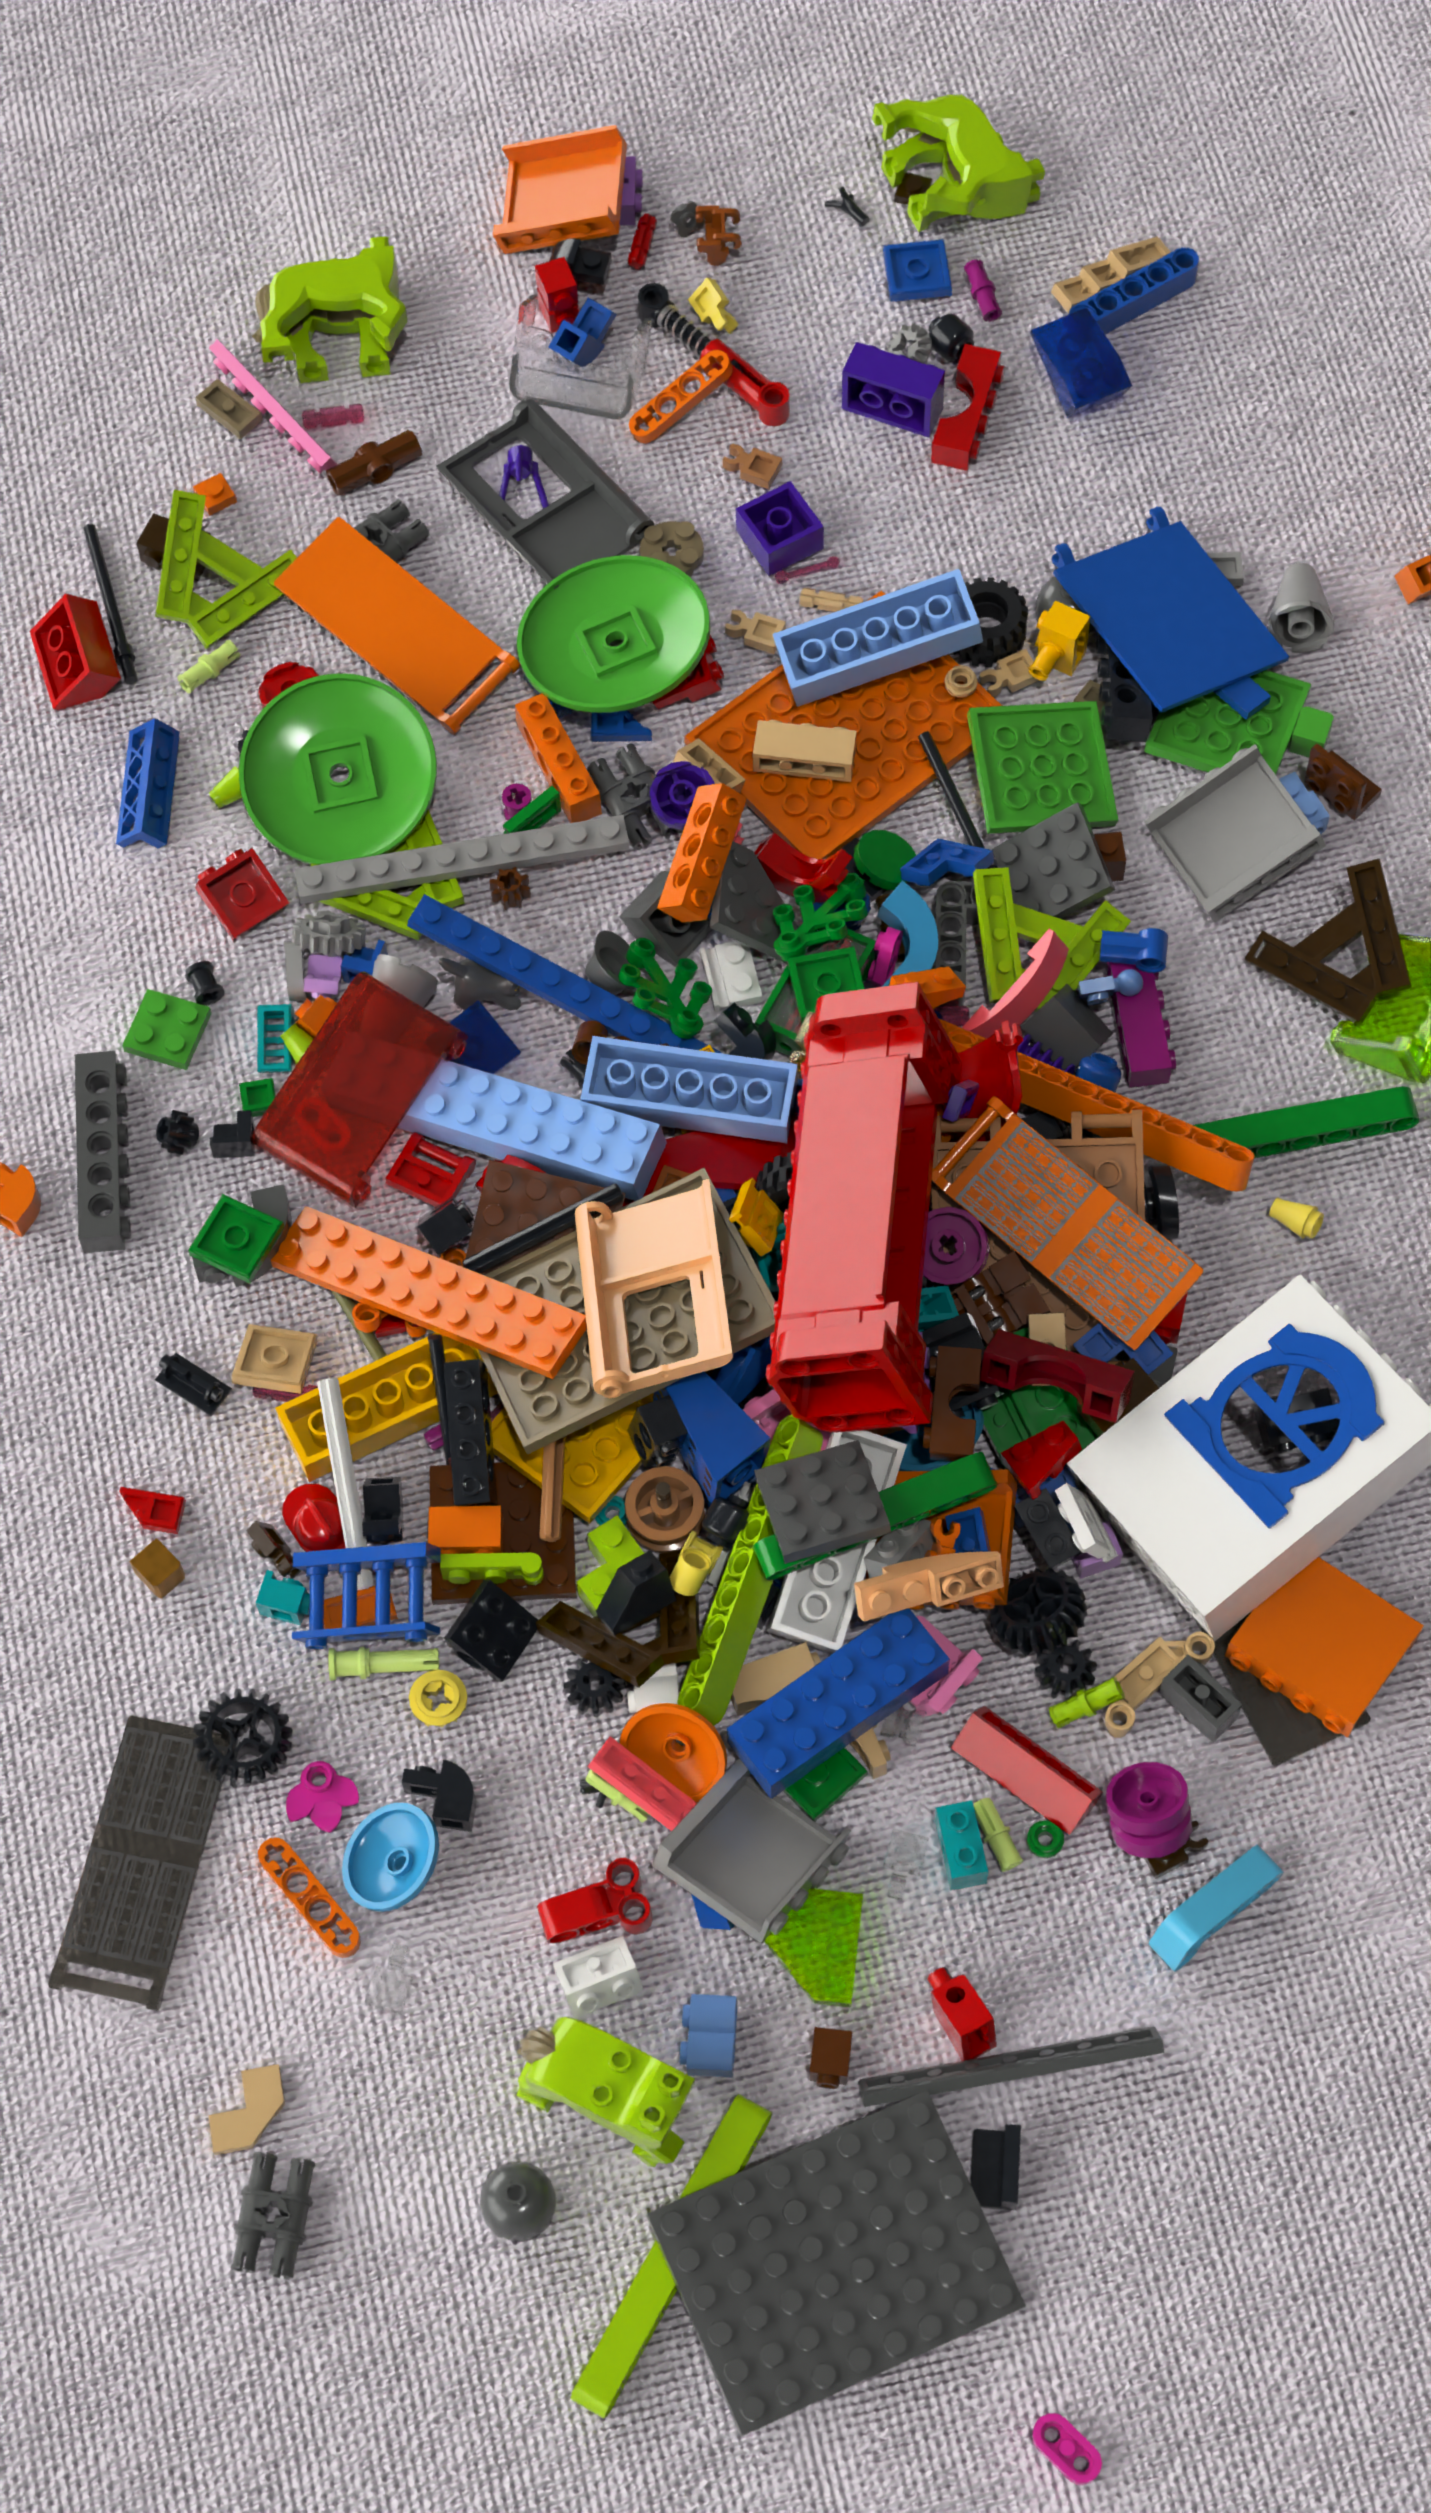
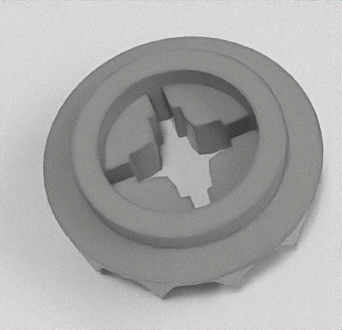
[885,323,932,363]

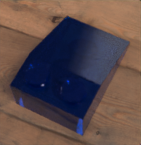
[1030,307,1132,419]

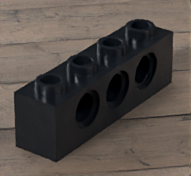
[1095,634,1153,742]
[444,1359,498,1506]

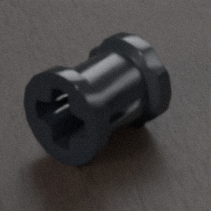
[185,961,225,1006]

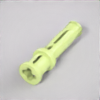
[328,1647,439,1681]

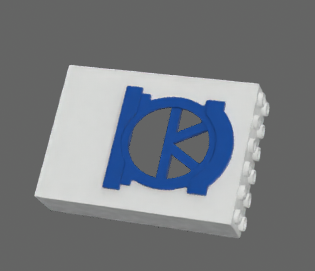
[1066,1274,1431,1641]

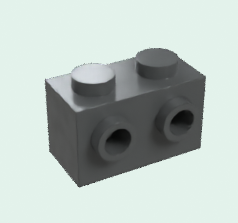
[1159,1655,1242,1743]

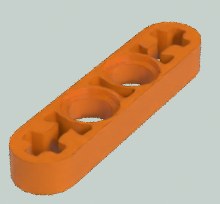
[629,350,733,444]
[258,1837,361,1958]

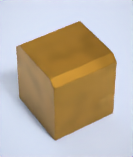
[129,1538,185,1598]

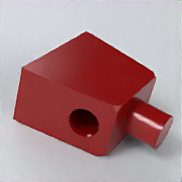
[927,1967,997,2061]

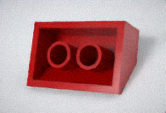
[29,593,121,710]

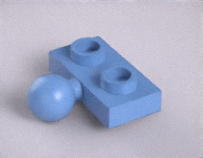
[1077,969,1143,1005]

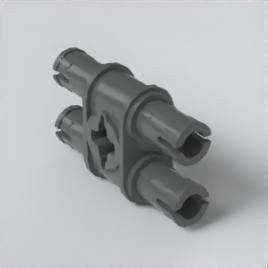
[354,499,430,561]
[587,744,677,850]
[230,2152,315,2279]

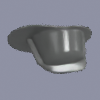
[585,930,635,995]

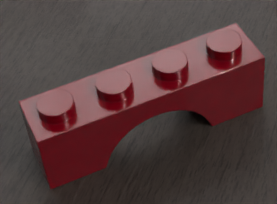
[980,1329,1135,1423]

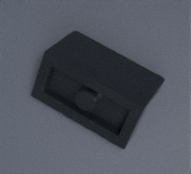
[971,2124,1021,2210]

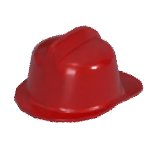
[282,1484,346,1552]

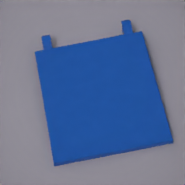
[1051,507,1290,713]

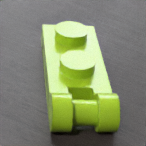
[440,1552,544,1585]

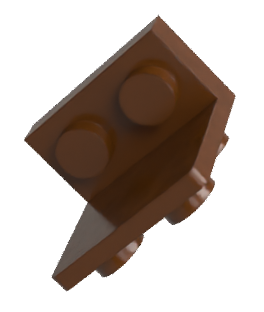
[1304,744,1382,821]

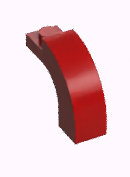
[754,832,852,903]

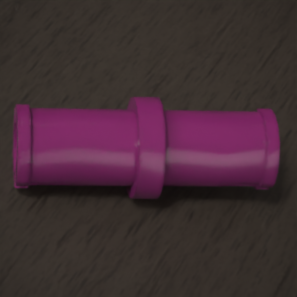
[964,259,1002,322]

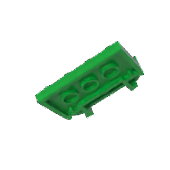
[982,1327,1098,1476]

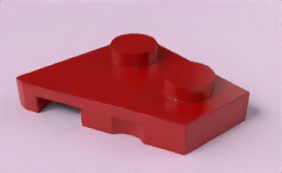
[1001,1420,1082,1500]

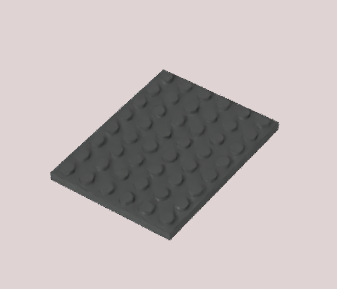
[646,2090,1026,2437]

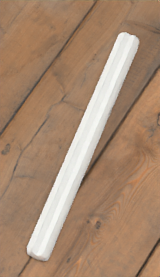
[318,1378,373,1590]

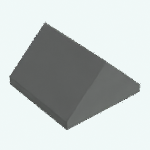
[1021,984,1113,1070]

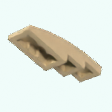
[1051,236,1171,313]

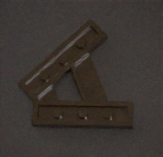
[1244,858,1412,1025]
[535,1550,700,1688]

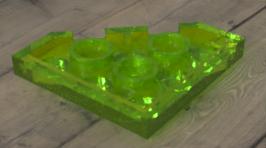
[764,1888,863,2008]

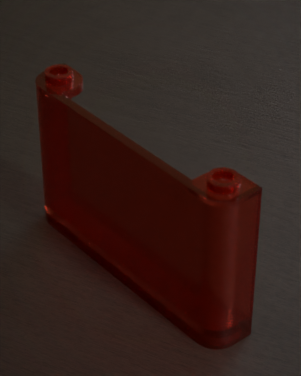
[252,971,468,1209]

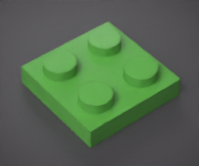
[122,989,212,1070]

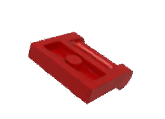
[385,1132,476,1207]

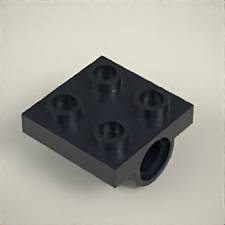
[444,1579,538,1682]

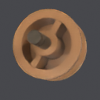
[625,1466,705,1553]

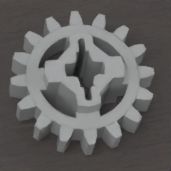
[292,910,366,957]

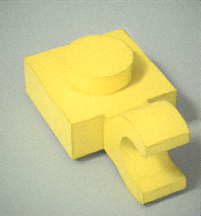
[688,277,738,334]

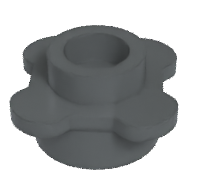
[670,201,705,238]

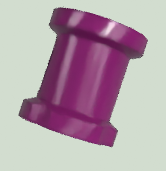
[502,783,532,821]

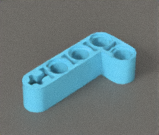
[1148,1844,1284,1972]

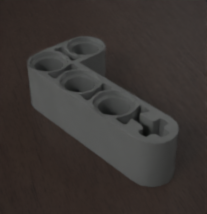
[935,881,979,1013]

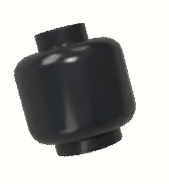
[928,314,974,361]
[702,1493,750,1550]

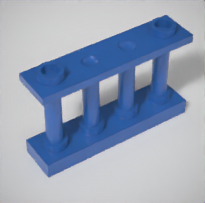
[292,1542,441,1649]

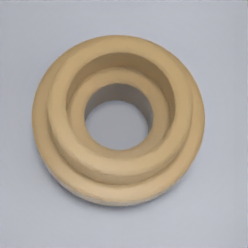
[945,665,977,697]

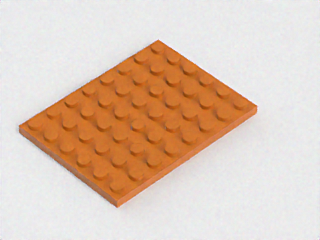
[684,591,1002,859]

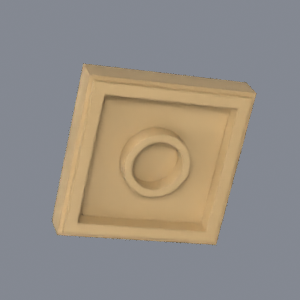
[232,1324,318,1394]

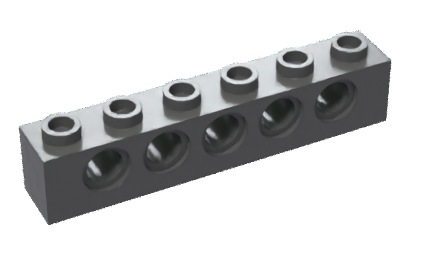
[75,1051,131,1253]

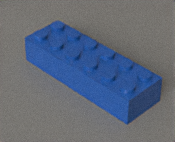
[727,1608,950,1799]

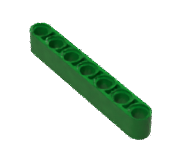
[1194,1086,1420,1159]
[752,1452,998,1580]

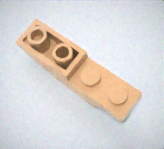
[854,1552,1004,1622]

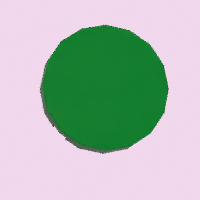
[854,830,916,890]

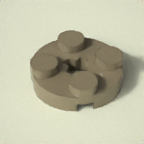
[640,521,704,577]

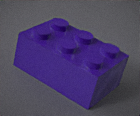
[842,342,945,438]

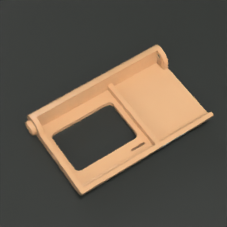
[575,1179,733,1398]

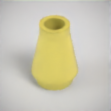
[1269,1197,1324,1239]

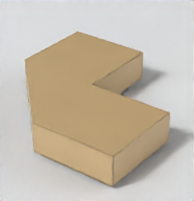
[208,2064,285,2155]

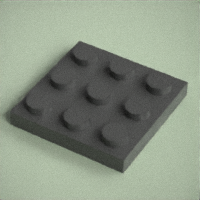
[992,802,1115,919]
[754,1440,891,1564]

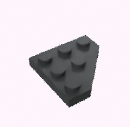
[710,841,799,964]

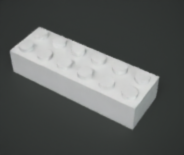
[766,1430,907,1654]

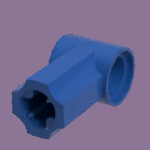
[1099,928,1168,973]

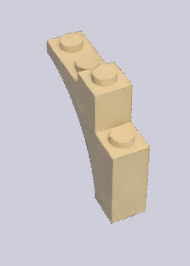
[731,1642,891,1779]

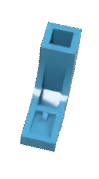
[877,881,938,987]

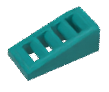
[257,1004,295,1073]

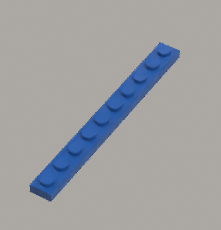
[407,894,722,1053]

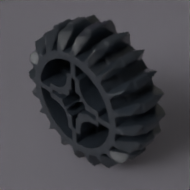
[989,1567,1088,1657]
[193,1688,293,1787]

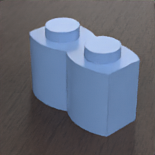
[680,1994,738,2078]

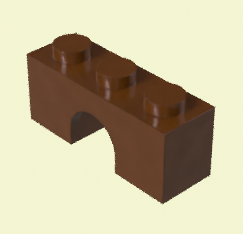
[923,1346,982,1461]

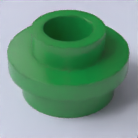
[1027,1821,1064,1858]

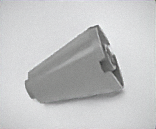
[1268,563,1334,653]
[361,954,438,1045]

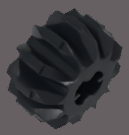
[1034,1639,1097,1700]
[564,1658,626,1718]

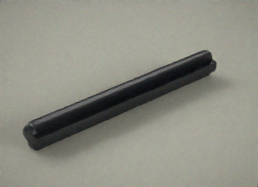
[462,1184,624,1273]

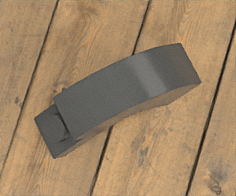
[192,1184,292,1287]

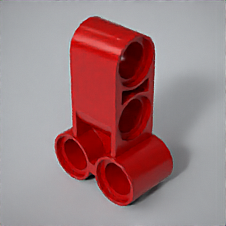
[537,1858,653,1944]

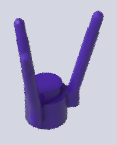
[499,445,549,509]

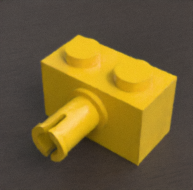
[1028,600,1090,681]

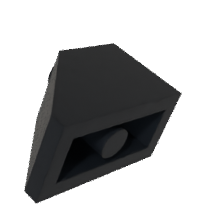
[596,1550,677,1636]

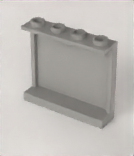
[1144,744,1326,923]
[652,1758,851,1944]

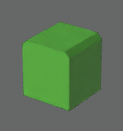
[1289,706,1334,757]

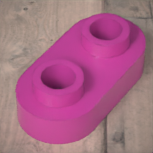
[868,927,903,987]
[1032,2413,1102,2485]

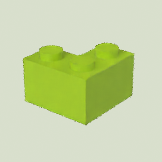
[576,1515,644,1617]

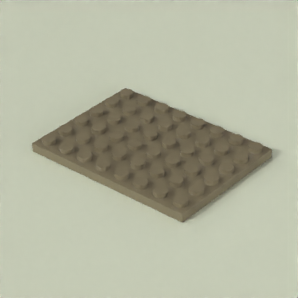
[478,1168,776,1455]

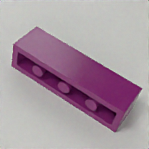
[1106,962,1176,1088]

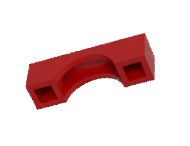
[931,344,1005,471]

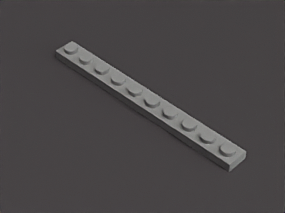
[295,815,629,904]

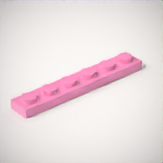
[209,339,338,474]

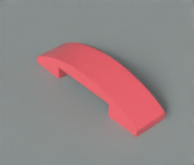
[962,928,1069,1038]

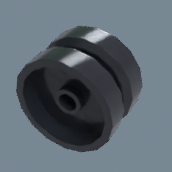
[1144,1164,1179,1239]

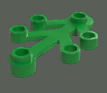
[773,873,868,961]
[618,938,713,1039]

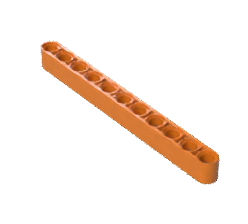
[938,1018,1255,1192]

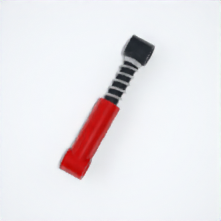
[638,283,790,427]

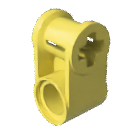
[669,1530,724,1596]

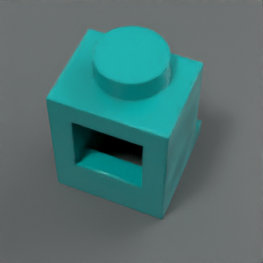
[255,1570,310,1626]

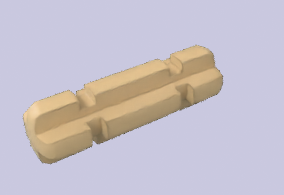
[800,587,863,612]

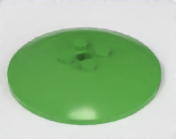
[517,555,711,713]
[239,673,437,865]

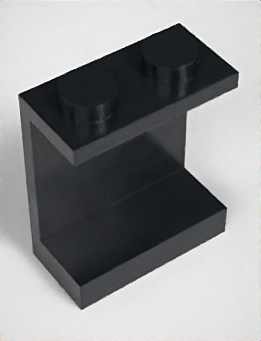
[921,1312,1005,1418]

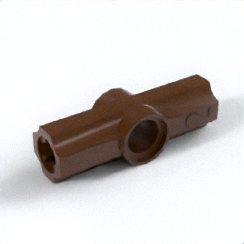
[326,430,422,496]

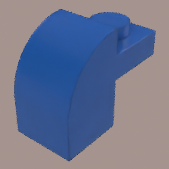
[548,297,617,367]

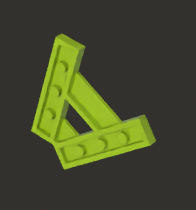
[155,489,297,649]
[310,809,465,941]
[973,867,1131,1012]

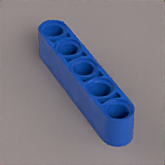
[1067,247,1199,346]

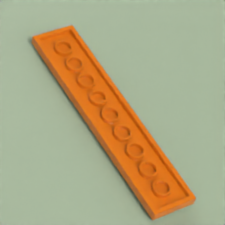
[271,1206,587,1379]

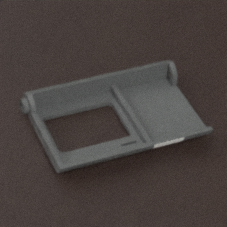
[436,399,654,590]

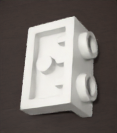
[553,1936,643,2018]

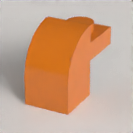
[0,1162,41,1237]

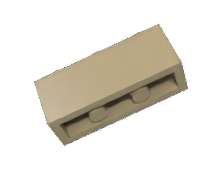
[753,720,857,782]

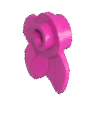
[286,1761,359,1833]

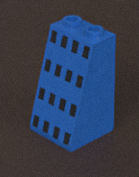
[653,1371,771,1507]

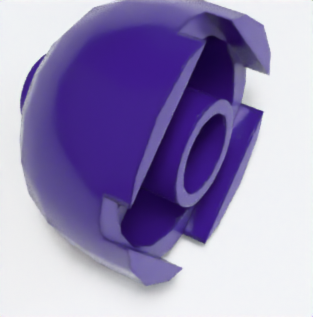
[649,761,715,830]

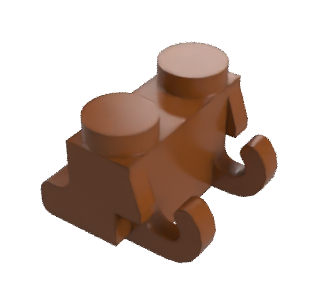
[695,205,742,266]

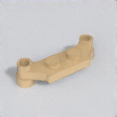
[1105,1632,1215,1738]

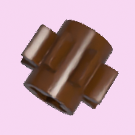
[490,867,531,910]

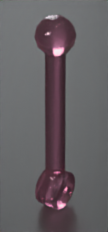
[775,556,840,584]

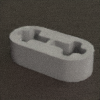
[284,941,307,1001]

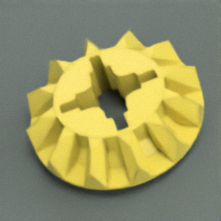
[409,1670,468,1728]

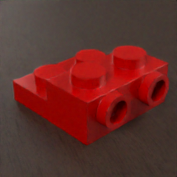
[653,635,724,710]
[195,848,289,940]

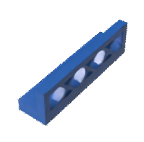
[116,718,180,849]

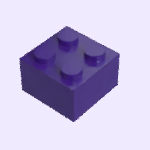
[735,481,824,576]

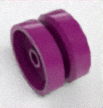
[923,1206,990,1288]
[1106,1762,1192,1858]

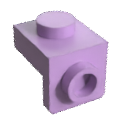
[304,953,343,998]

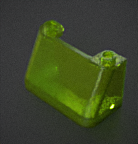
[1330,934,1431,1083]

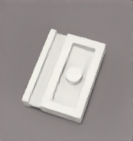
[700,941,763,1012]
[1055,1483,1118,1563]

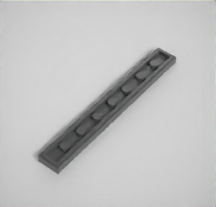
[858,2026,1164,2107]

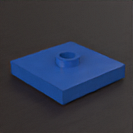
[883,239,952,302]

